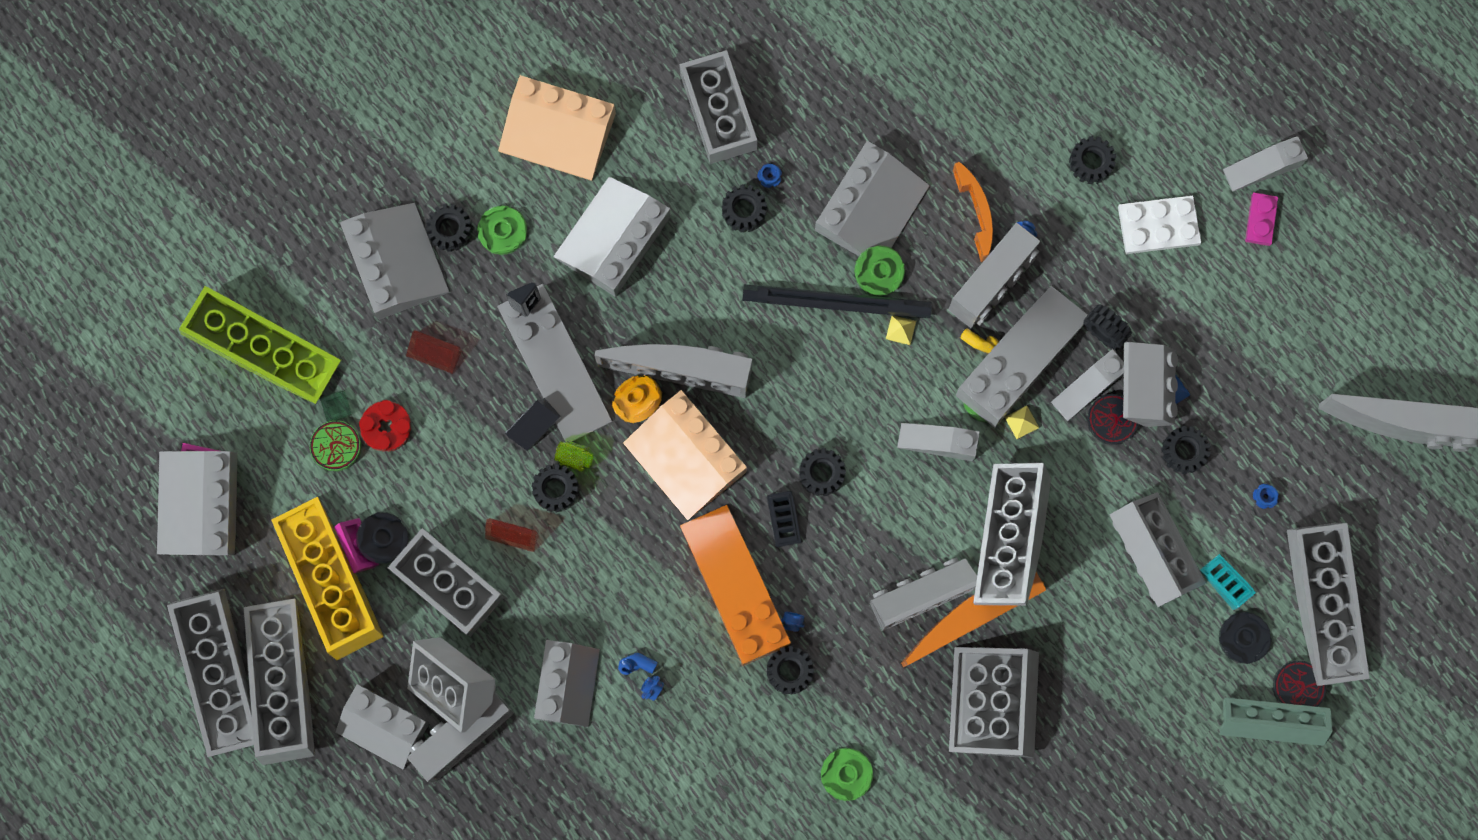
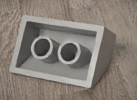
[1123,342,1178,427]
[534,640,600,727]
[336,684,430,770]

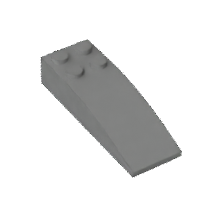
[497,284,612,444]
[956,286,1087,428]
[594,344,752,398]
[1319,394,1478,452]
[973,463,1051,606]
[1287,523,1370,686]
[167,589,254,757]
[244,599,315,765]

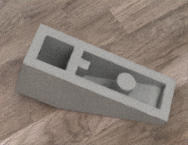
[1223,136,1308,192]
[1051,349,1124,421]
[897,423,979,461]

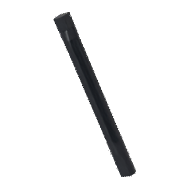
[742,284,932,318]

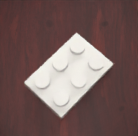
[1118,196,1201,254]

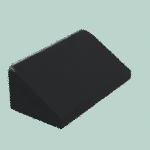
[506,282,541,317]
[505,398,561,451]

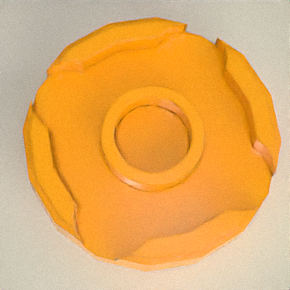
[612,375,662,423]

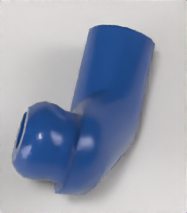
[618,653,658,675]

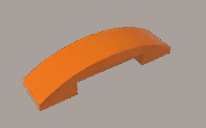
[953,162,993,262]

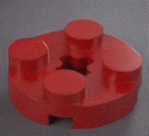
[359,400,411,452]

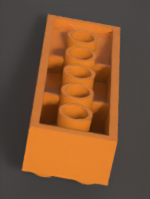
[680,505,791,666]
[901,572,1046,667]

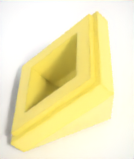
[886,315,916,345]
[1005,406,1039,439]

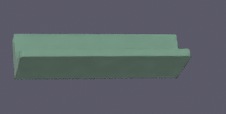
[1220,698,1332,746]

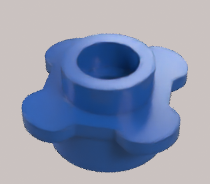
[641,675,664,701]

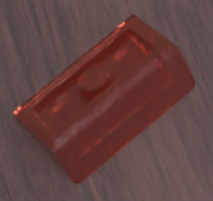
[406,330,462,374]
[485,518,539,552]

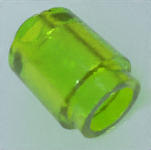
[554,440,594,472]

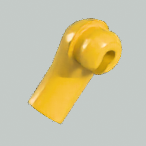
[960,329,999,354]

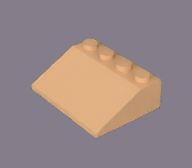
[498,75,616,181]
[623,390,747,520]

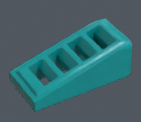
[1199,554,1256,610]

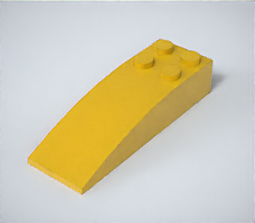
[271,497,384,660]

